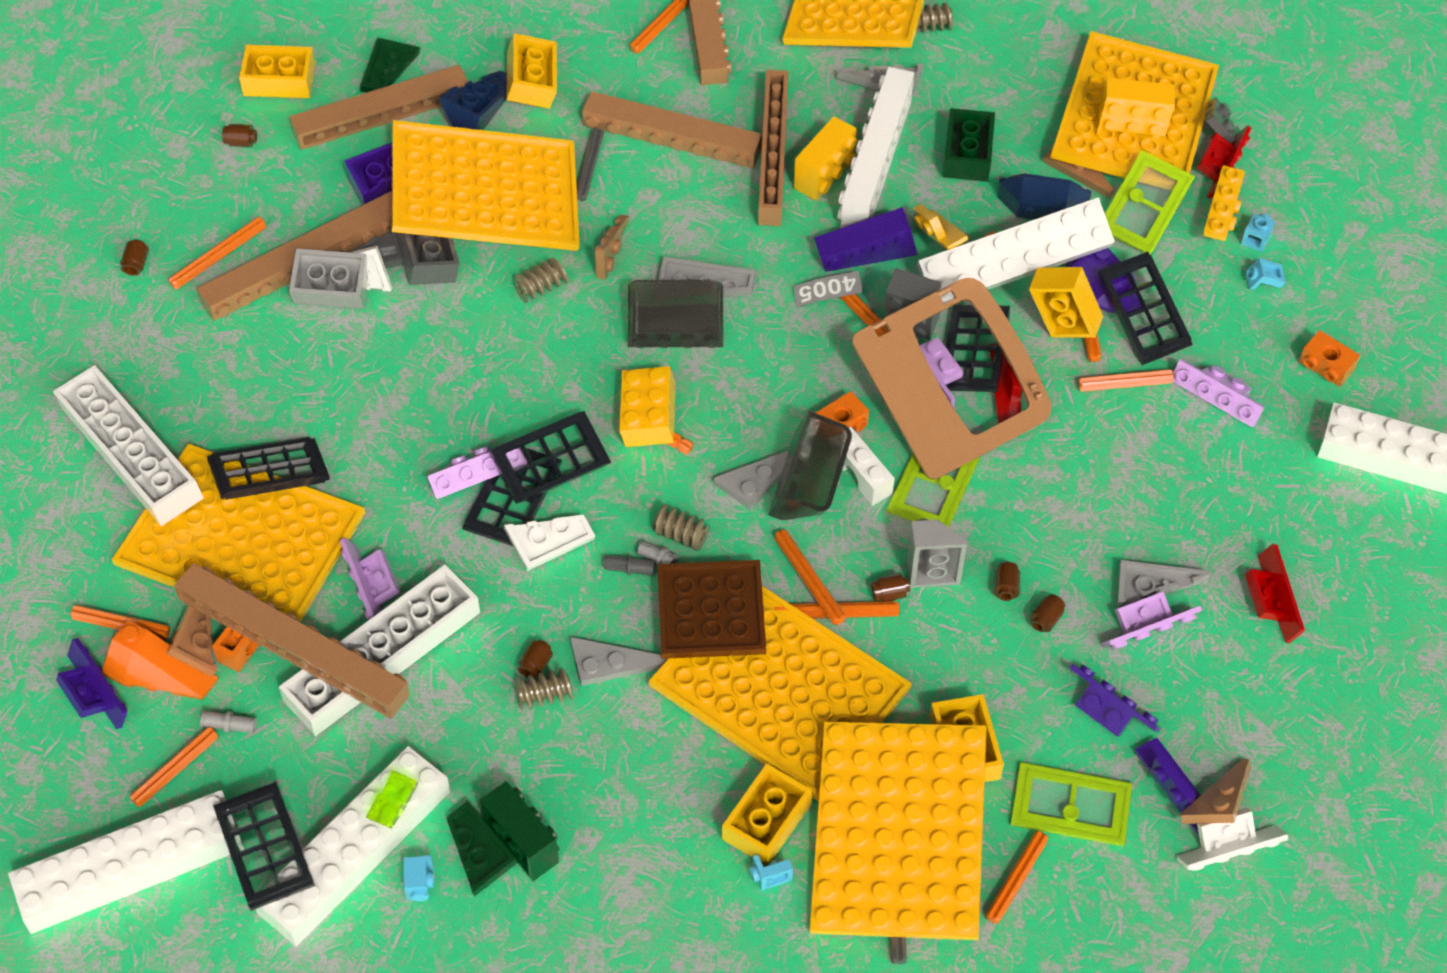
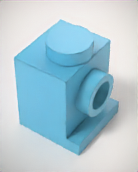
[1241,214,1276,252]
[404,855,434,901]

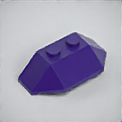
[1066,248,1142,313]

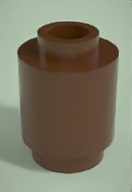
[222,124,258,147]
[120,240,149,276]
[994,562,1021,601]
[871,573,910,602]
[1029,594,1065,632]
[517,640,553,679]

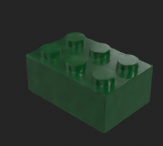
[943,108,995,182]
[480,781,560,881]

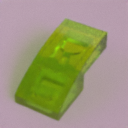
[366,770,419,829]

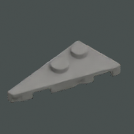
[837,63,924,94]
[713,446,805,510]
[1117,560,1210,607]
[570,638,668,686]

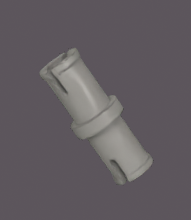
[200,710,257,734]

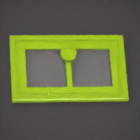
[1105,150,1195,255]
[886,453,981,527]
[1011,762,1132,847]

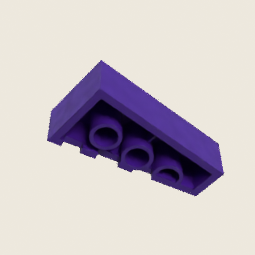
[344,142,392,205]
[814,207,918,272]

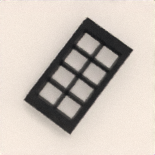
[1098,251,1193,366]
[946,305,1010,392]
[489,411,611,504]
[207,437,330,500]
[463,448,562,547]
[213,782,315,911]

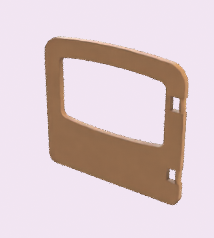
[852,278,1051,480]

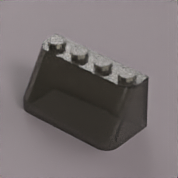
[628,280,724,348]
[768,411,852,520]

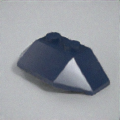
[997,173,1091,220]

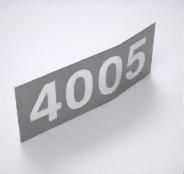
[793,271,863,308]

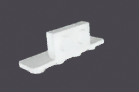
[1177,808,1288,870]

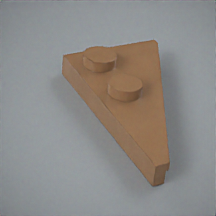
[1043,146,1114,199]
[595,215,629,280]
[167,605,217,677]
[1181,759,1251,824]

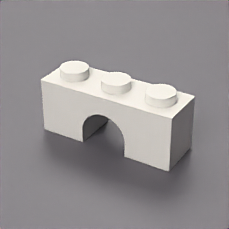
[829,427,894,506]

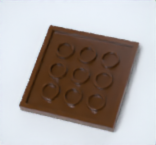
[657,560,766,659]

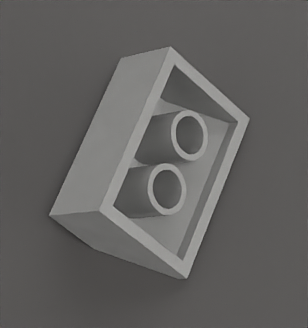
[289,248,367,309]
[906,519,967,588]

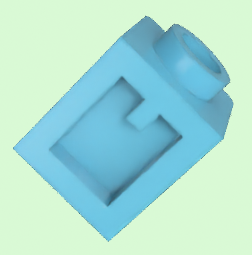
[1245,258,1286,290]
[749,854,793,891]

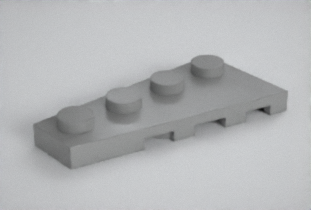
[654,257,756,301]

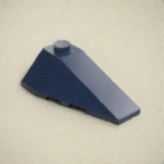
[439,70,507,130]

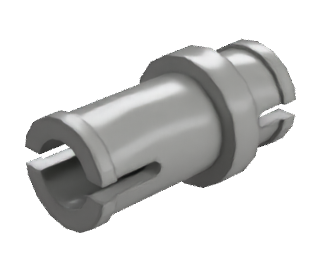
[637,540,678,565]

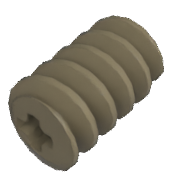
[916,3,953,33]
[515,258,568,303]
[653,503,710,551]
[516,668,573,711]

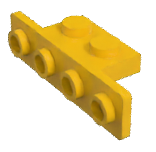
[1203,166,1245,241]
[913,204,968,250]

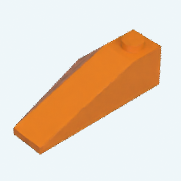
[102,620,219,700]

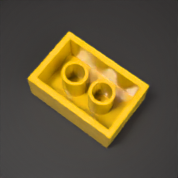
[506,33,557,109]
[239,45,316,98]
[1098,77,1175,136]
[794,116,857,201]
[1029,267,1103,338]
[619,366,676,447]
[929,694,1004,782]
[722,763,813,866]

